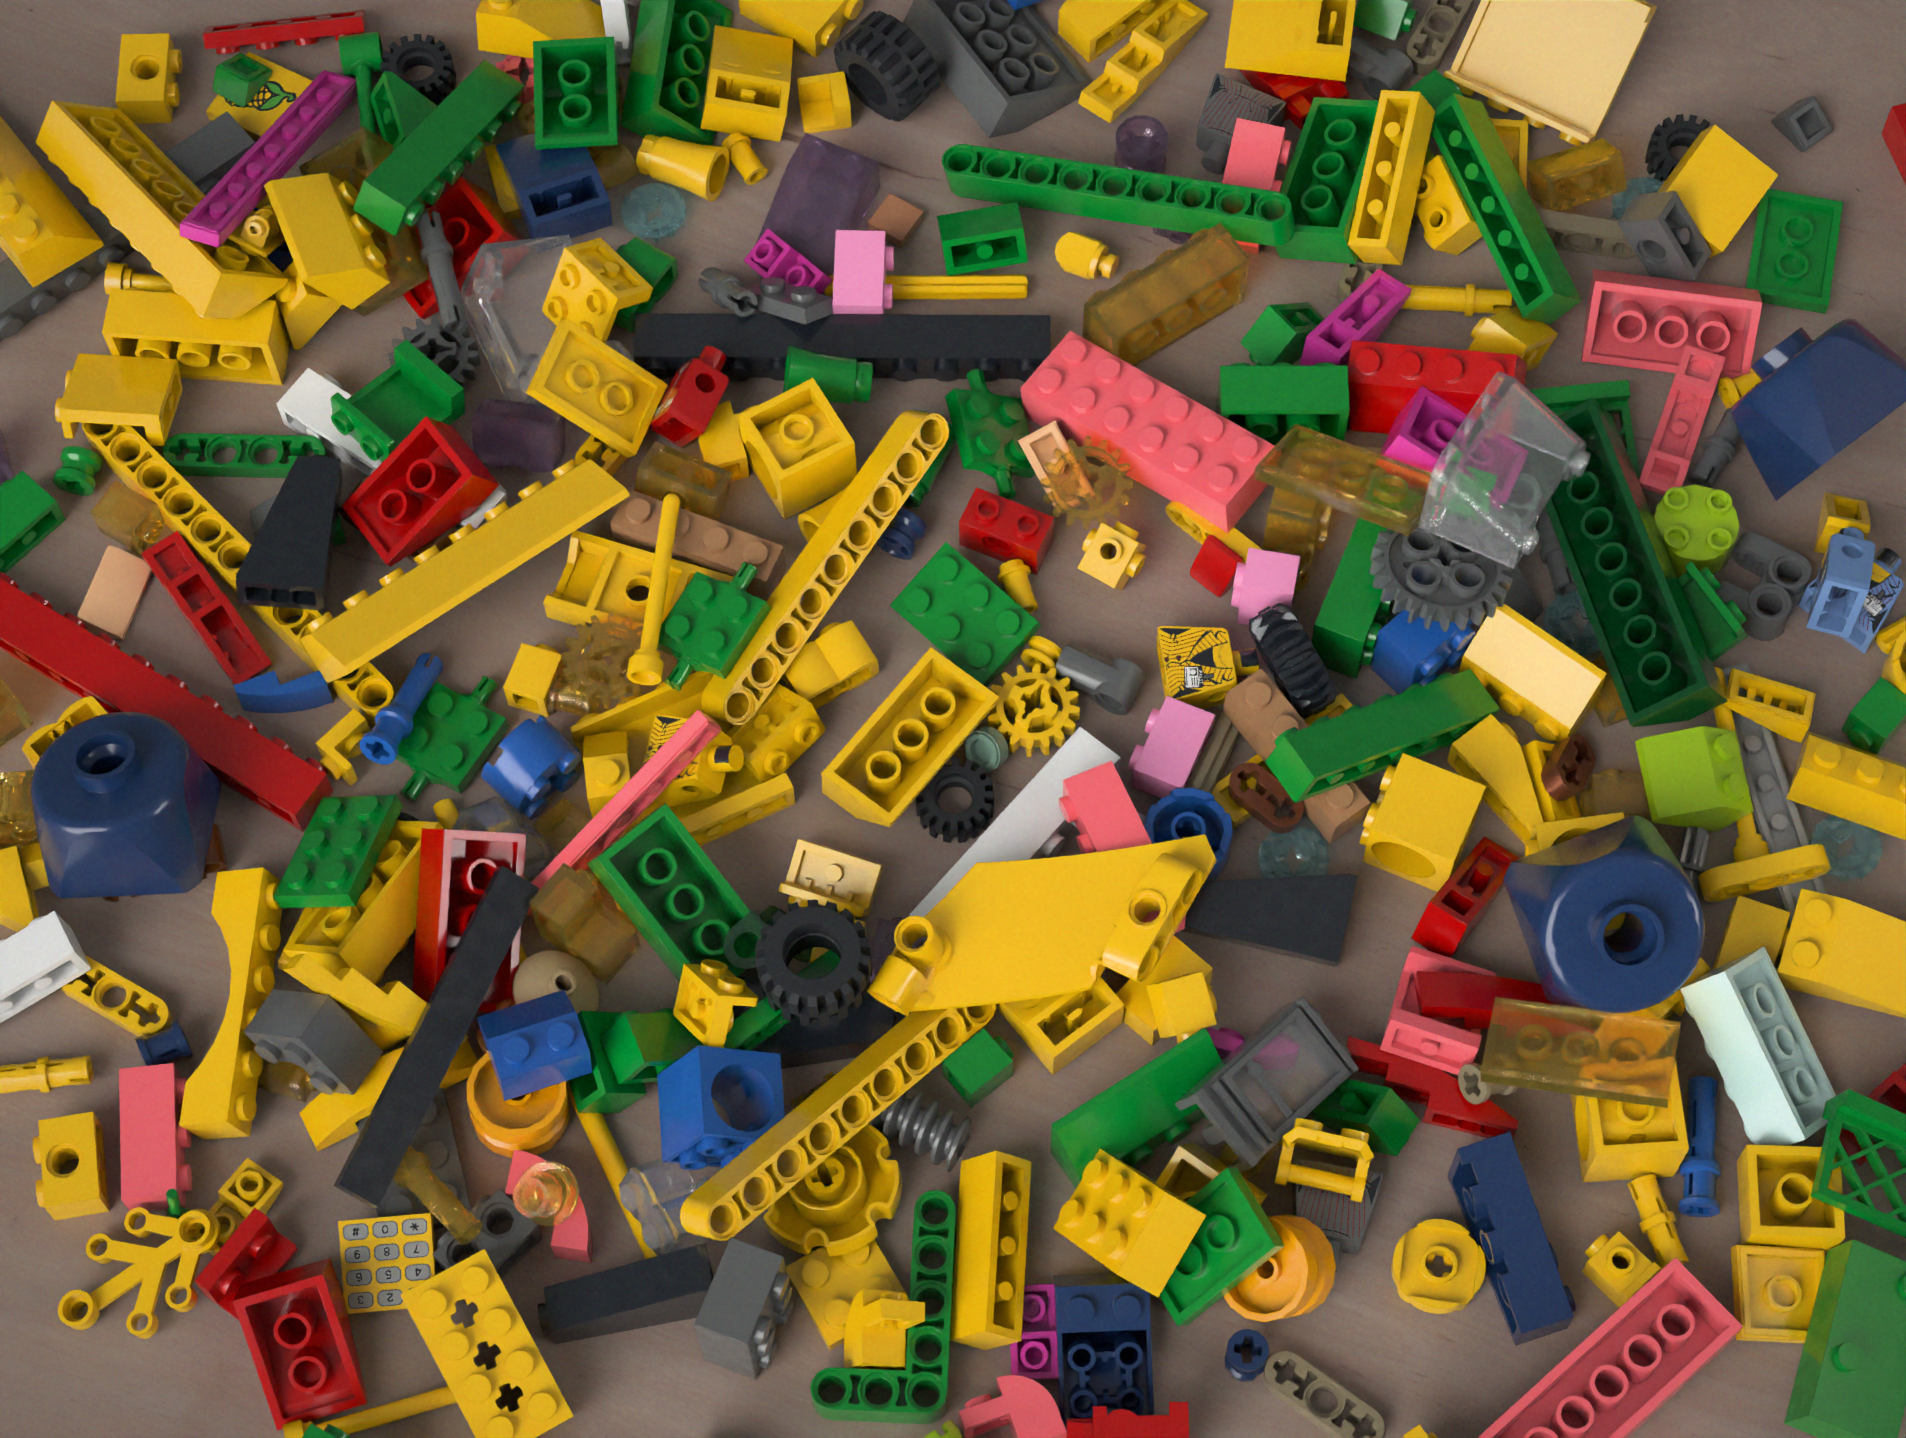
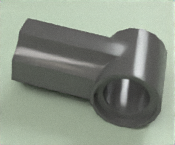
[1347,34,1414,100]
[1055,641,1147,715]

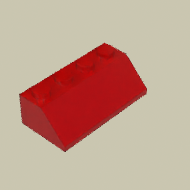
[1348,340,1527,446]
[412,828,526,1012]

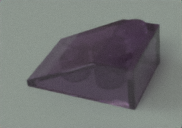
[756,133,880,276]

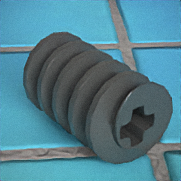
[869,1091,971,1172]

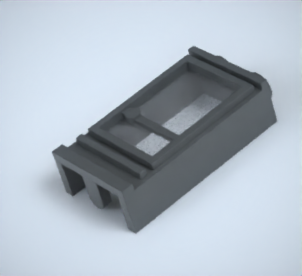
[1175,997,1359,1173]

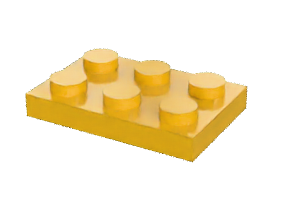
[526,319,668,458]

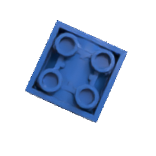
[657,1045,785,1170]

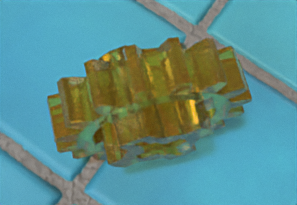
[1041,436,1133,531]
[561,613,643,708]

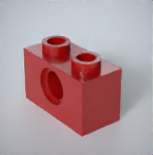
[959,487,1054,575]

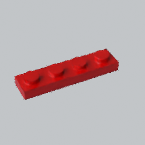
[202,10,367,54]

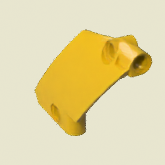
[867,834,1217,1016]

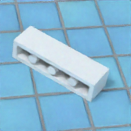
[0,911,91,1023]

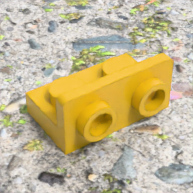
[726,683,826,784]
[673,959,758,1048]

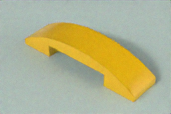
[299,1040,478,1151]

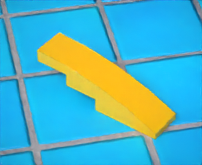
[1078,0,1208,123]
[283,953,468,1044]

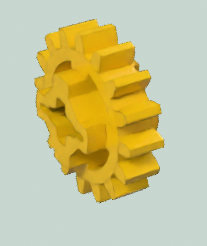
[988,663,1080,757]

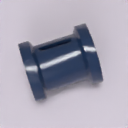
[135,1020,194,1066]
[1224,1329,1269,1382]

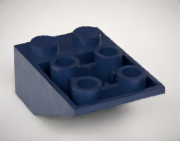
[495,133,613,250]
[1053,1272,1154,1426]

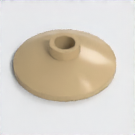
[512,950,599,1013]

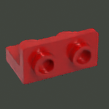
[194,1208,298,1320]

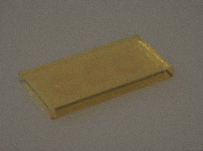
[1254,424,1449,536]
[1480,997,1680,1108]

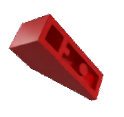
[1411,836,1519,958]

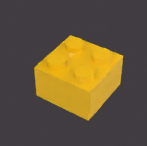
[1737,1144,1845,1253]

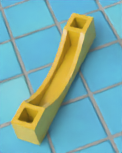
[179,867,282,1140]

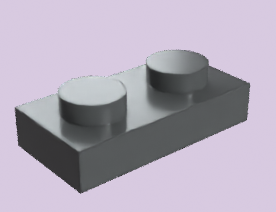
[746,277,833,325]

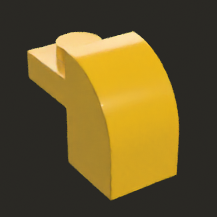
[698,400,758,487]
[844,1288,925,1370]

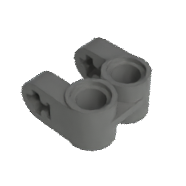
[1715,532,1812,641]

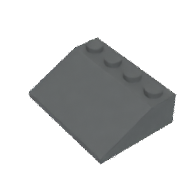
[903,0,1092,138]

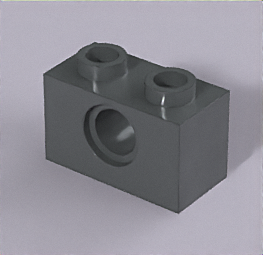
[1618,191,1712,281]

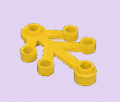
[58,1207,221,1339]

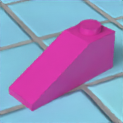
[1300,268,1412,366]

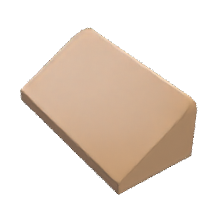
[1018,421,1095,515]
[77,545,153,641]

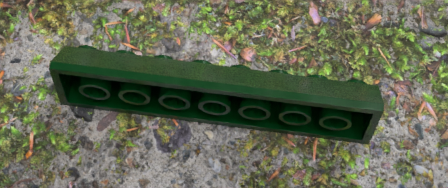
[1519,398,1727,727]

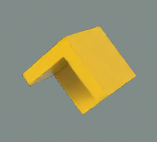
[797,71,852,134]

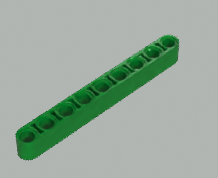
[942,144,1296,246]

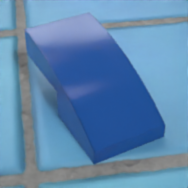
[233,670,334,714]

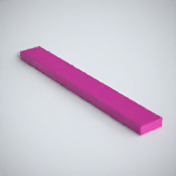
[180,70,357,248]

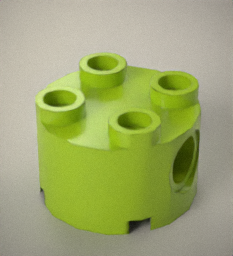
[1653,485,1740,578]

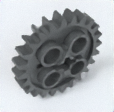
[1369,508,1513,632]

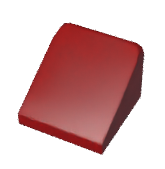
[1190,534,1243,598]

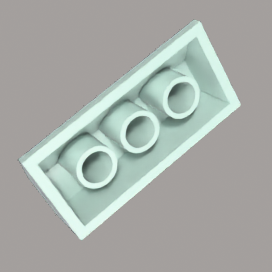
[1680,947,1836,1146]

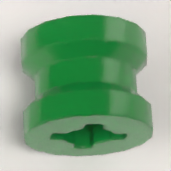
[53,446,103,496]

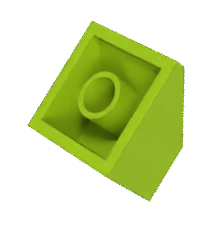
[1635,726,1753,832]

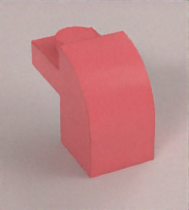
[958,1375,1067,1438]

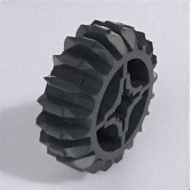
[1249,603,1336,718]

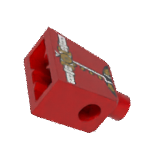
[648,346,730,448]

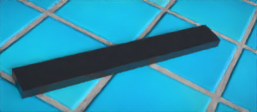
[334,865,539,1208]

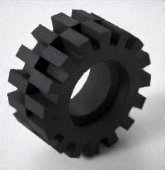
[380,34,456,106]
[1645,114,1710,185]
[915,757,994,843]

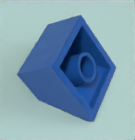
[477,990,592,1101]

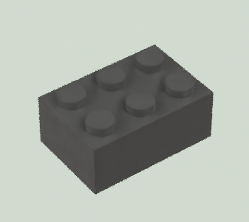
[694,1237,795,1380]

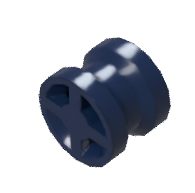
[876,508,927,560]

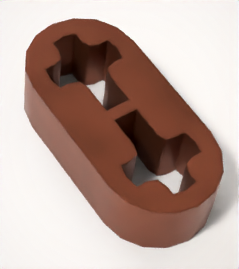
[1541,734,1596,802]
[1228,762,1304,834]

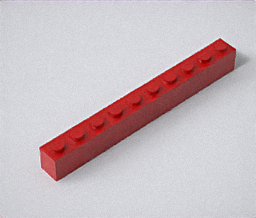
[0,572,333,832]

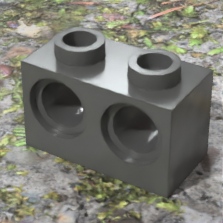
[433,1189,543,1279]

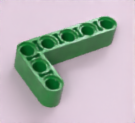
[810,1190,956,1424]

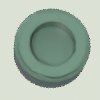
[964,726,1009,772]

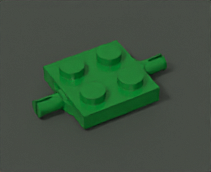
[945,369,1035,500]
[657,562,771,691]
[395,676,510,802]

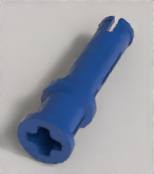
[359,653,444,765]
[1678,1076,1721,1217]

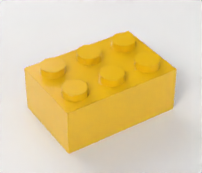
[1053,1149,1206,1297]

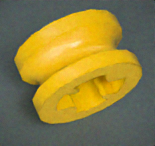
[1021,636,1062,674]

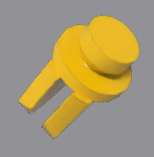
[1055,232,1119,280]

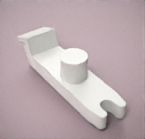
[601,0,634,66]

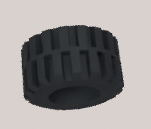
[834,11,941,122]
[755,900,872,1027]

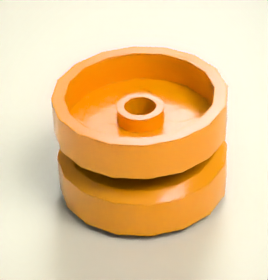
[466,1052,570,1159]
[1223,1214,1336,1322]

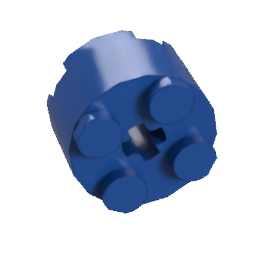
[481,715,582,820]
[1144,788,1233,882]

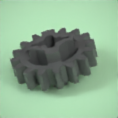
[388,315,481,393]

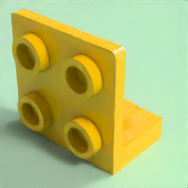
[542,237,653,344]

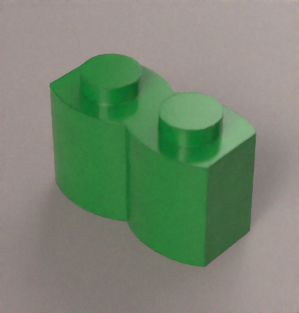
[614,237,679,333]

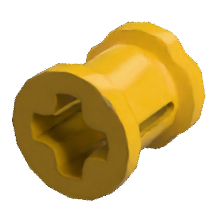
[1717,368,1761,409]

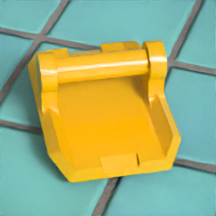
[1275,1118,1375,1203]

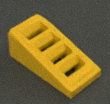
[1723,668,1816,743]

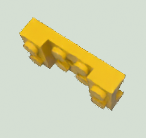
[543,530,734,638]

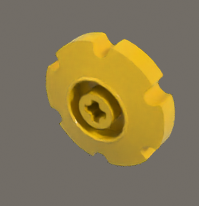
[763,1123,902,1257]

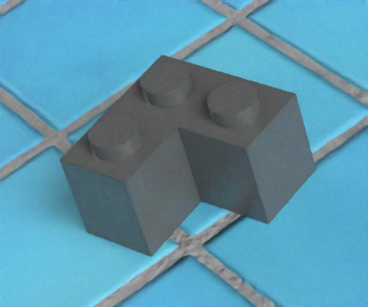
[244,989,383,1095]

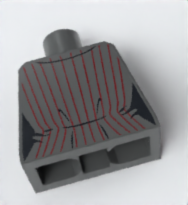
[1196,73,1286,174]
[1292,1158,1383,1273]

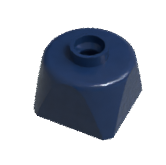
[1731,318,1906,500]
[31,712,222,899]
[1503,815,1705,1013]

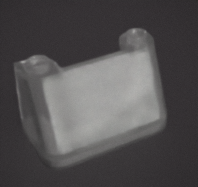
[461,235,631,418]
[1418,371,1591,569]

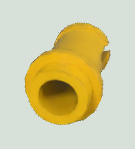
[721,132,768,185]
[997,559,1039,614]

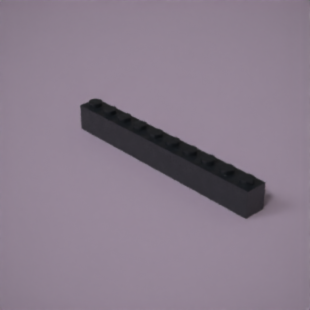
[633,313,1050,382]

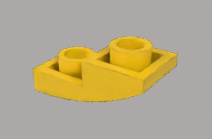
[194,1158,284,1256]

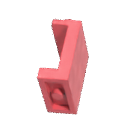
[1380,946,1497,1075]

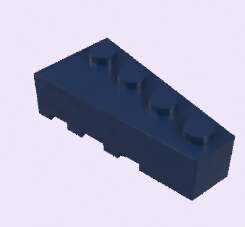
[1448,1132,1576,1346]

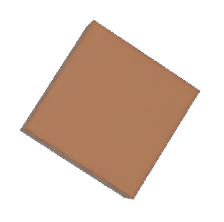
[867,193,924,248]

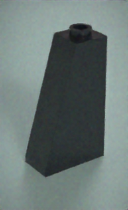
[236,455,342,611]
[1181,874,1358,967]
[732,976,905,1069]
[537,1244,714,1344]

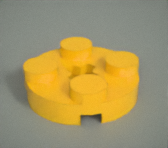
[1391,1219,1486,1314]

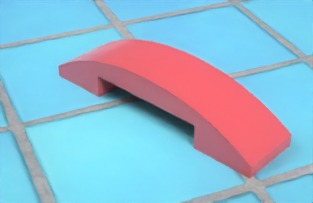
[1639,345,1726,495]

